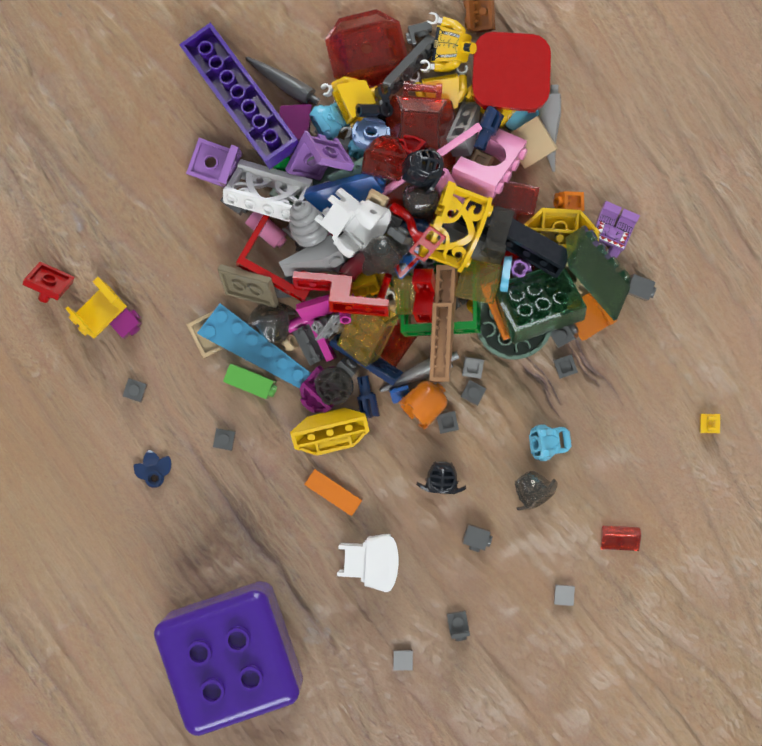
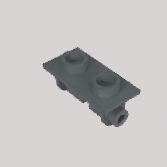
[293,324,325,366]

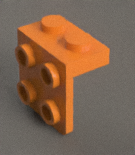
[563,288,618,340]

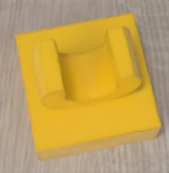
[699,414,720,433]

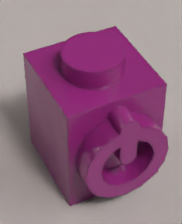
[110,308,142,339]

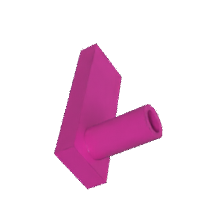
[296,293,355,324]
[285,316,337,362]

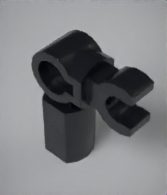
[355,87,393,119]

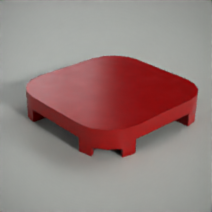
[471,32,551,113]

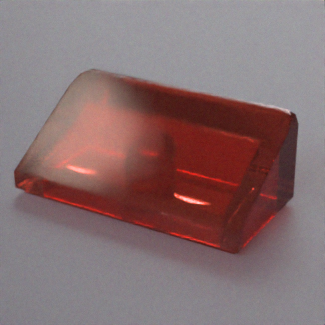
[601,526,641,551]

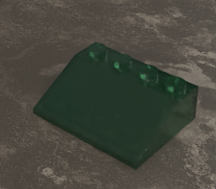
[565,225,631,321]
[491,268,587,344]

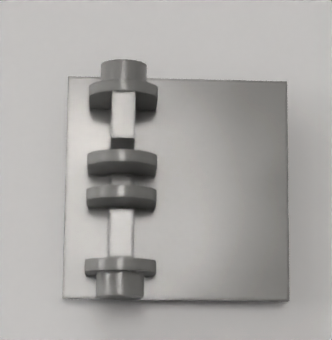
[311,312,355,341]

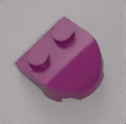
[299,365,348,413]

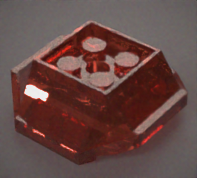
[325,9,408,88]

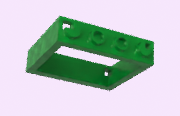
[400,260,481,337]

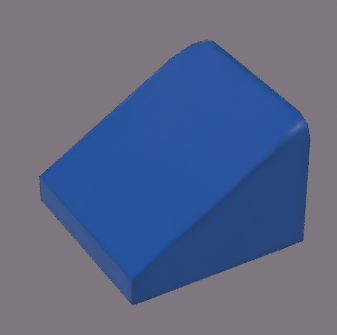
[390,385,410,404]

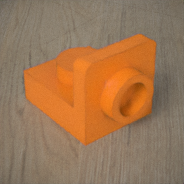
[553,191,584,212]

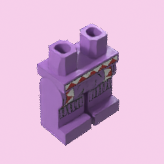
[591,201,640,260]

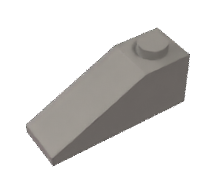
[446,101,481,157]
[279,235,345,276]

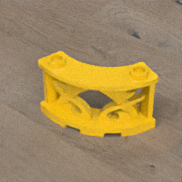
[418,181,493,273]

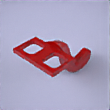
[389,203,446,262]

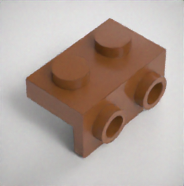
[463,0,496,33]

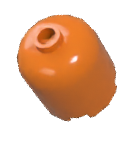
[398,381,447,430]

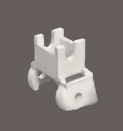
[314,188,391,258]
[337,534,399,592]

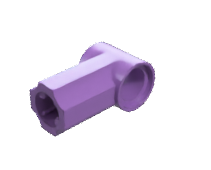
[511,257,532,278]

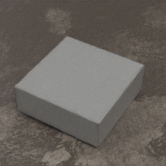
[462,357,484,379]
[554,585,575,606]
[393,650,413,670]

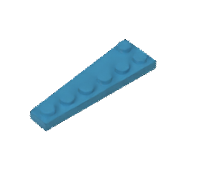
[197,303,311,388]

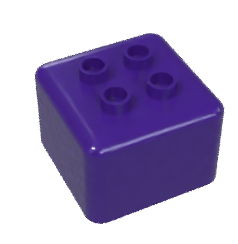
[154,581,303,736]

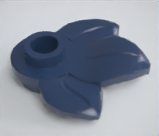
[133,450,172,488]

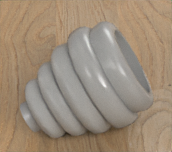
[289,200,329,247]

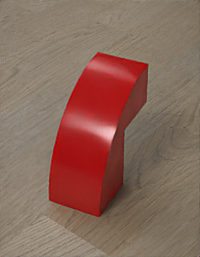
[412,269,436,323]

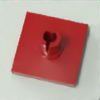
[22,262,75,303]

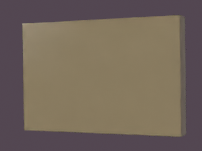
[217,264,279,308]

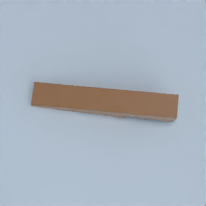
[429,265,458,382]

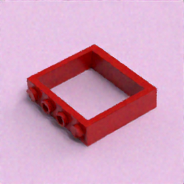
[236,214,333,302]

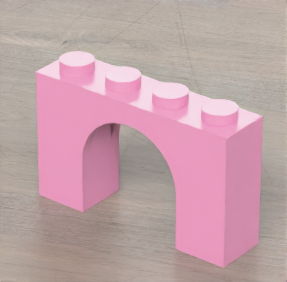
[451,129,528,200]

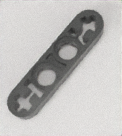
[383,35,435,94]

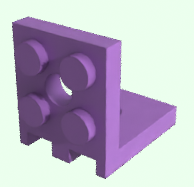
[285,131,354,180]
[186,138,243,187]

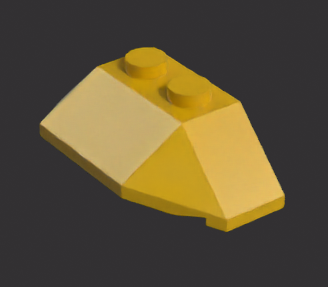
[524,208,600,250]
[290,408,370,455]

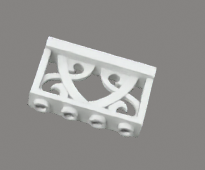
[223,159,313,222]

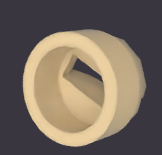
[282,334,299,351]

